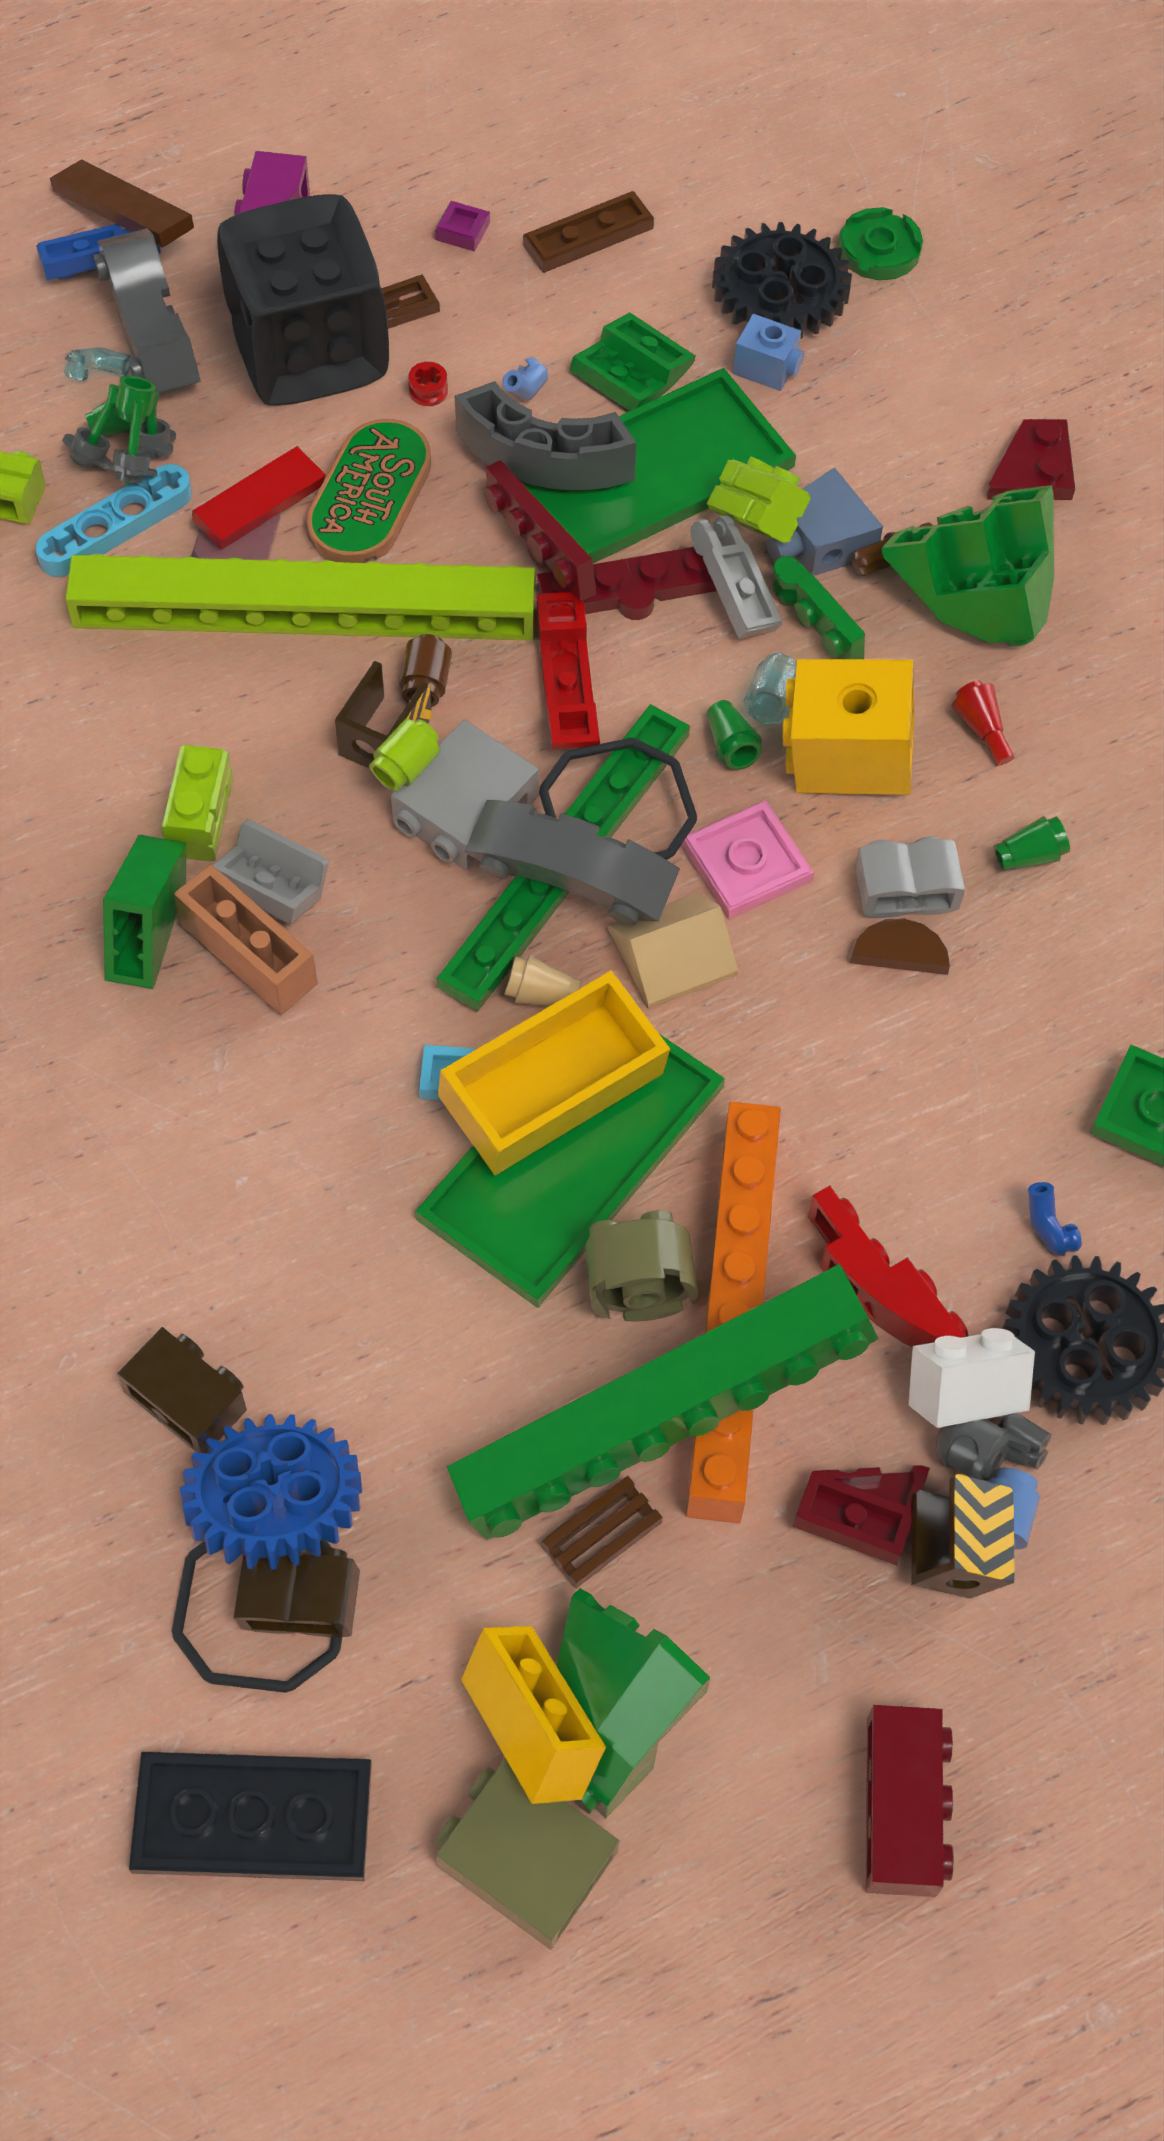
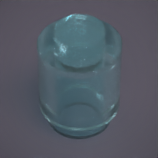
[744,653,797,724]

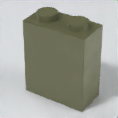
[434,1758,620,1950]

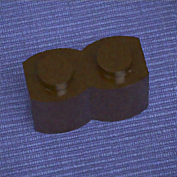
[233,1547,360,1637]

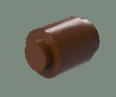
[399,634,452,707]

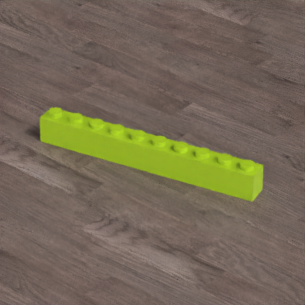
[66,554,535,641]

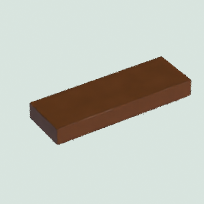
[523,191,654,273]

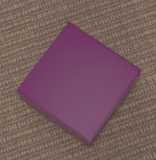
[435,200,490,252]

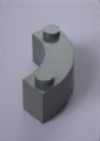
[93,228,201,393]
[454,381,636,490]
[465,800,680,925]

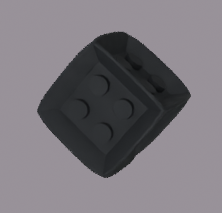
[217,194,389,405]

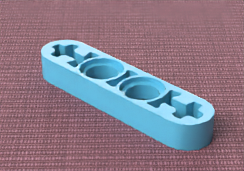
[36,464,192,577]

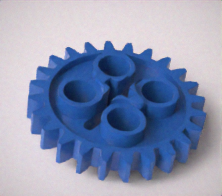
[180,1414,362,1570]

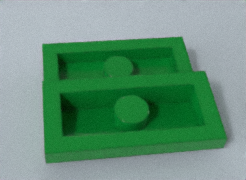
[569,312,696,411]

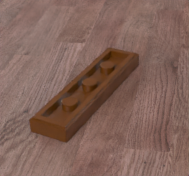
[50,159,194,247]

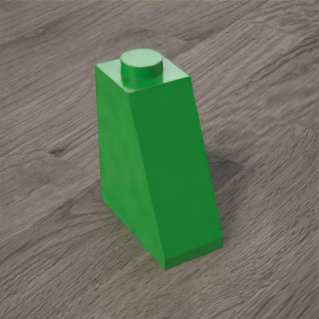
[103,835,186,989]

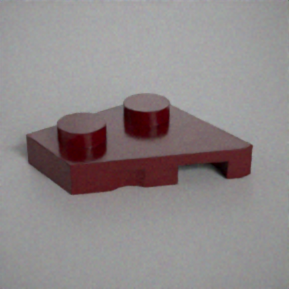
[987,419,1075,500]
[793,1465,930,1566]

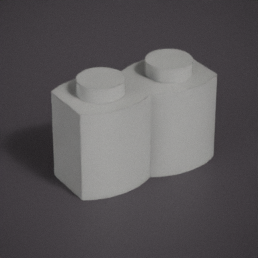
[855,836,965,918]

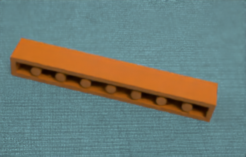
[686,1101,781,1524]

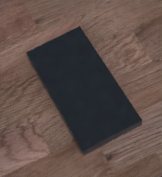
[129,1752,372,1881]

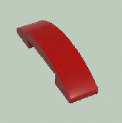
[537,592,600,750]

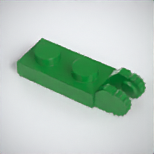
[773,555,865,659]

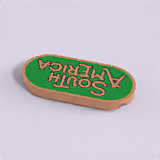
[307,419,431,563]

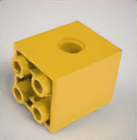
[783,659,915,795]

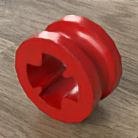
[408,361,448,406]

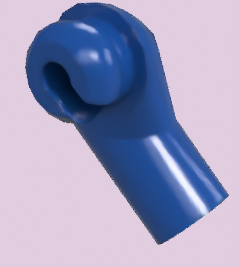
[1028,1182,1082,1256]

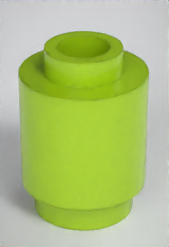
[369,719,440,792]

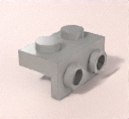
[213,819,329,925]

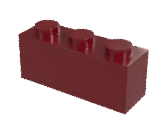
[866,1705,954,1897]

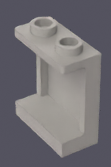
[391,719,539,870]

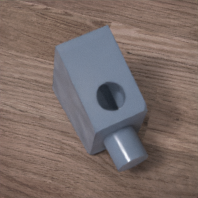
[766,468,883,575]

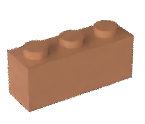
[174,864,318,1015]

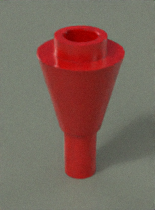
[951,680,1015,766]

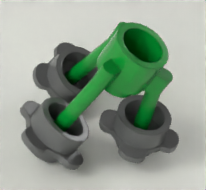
[63,376,176,485]

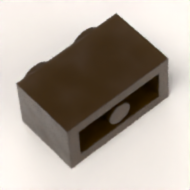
[117,1327,247,1454]

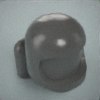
[936,1413,1051,1481]

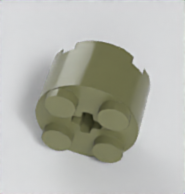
[585,1210,698,1322]

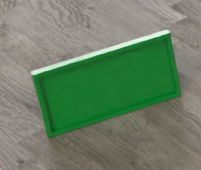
[521,368,796,564]
[415,1034,725,1308]

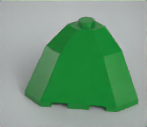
[882,485,1054,646]
[556,1588,711,1819]

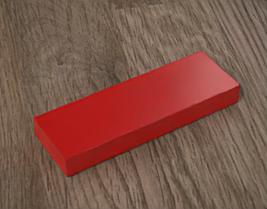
[192,446,326,550]

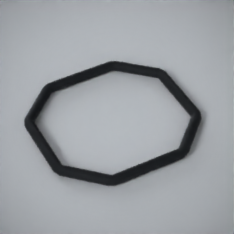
[539,738,697,860]
[172,1539,342,1693]

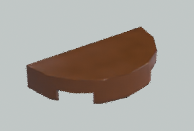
[850,918,950,975]

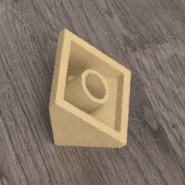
[608,893,738,1009]

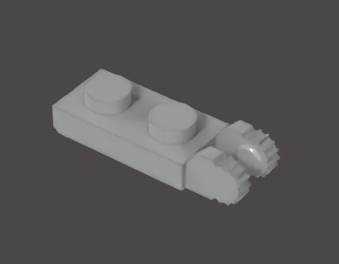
[690,515,782,639]

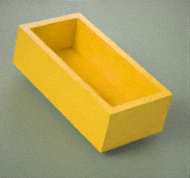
[438,970,670,1175]

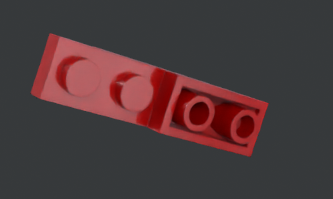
[808,1185,969,1348]

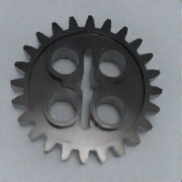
[712,222,852,339]
[1002,1255,1164,1425]

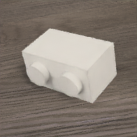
[908,1328,1035,1428]

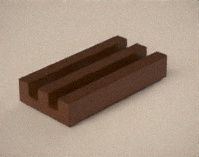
[381,274,440,329]
[542,1476,662,1588]

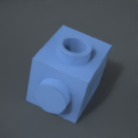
[733,314,804,391]

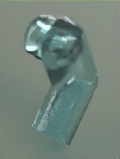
[64,347,131,381]

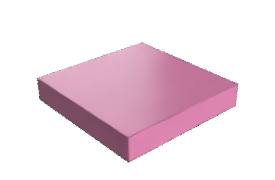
[682,800,814,919]

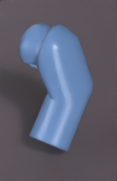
[502,357,548,401]

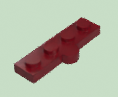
[484,460,596,602]
[537,547,717,620]

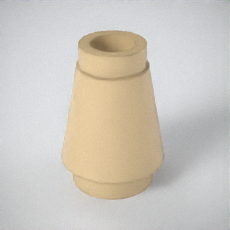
[504,955,581,1006]

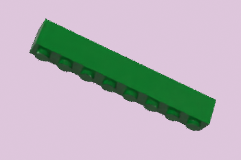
[446,1264,879,1540]

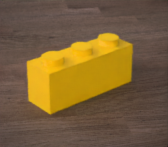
[461,1626,606,1804]

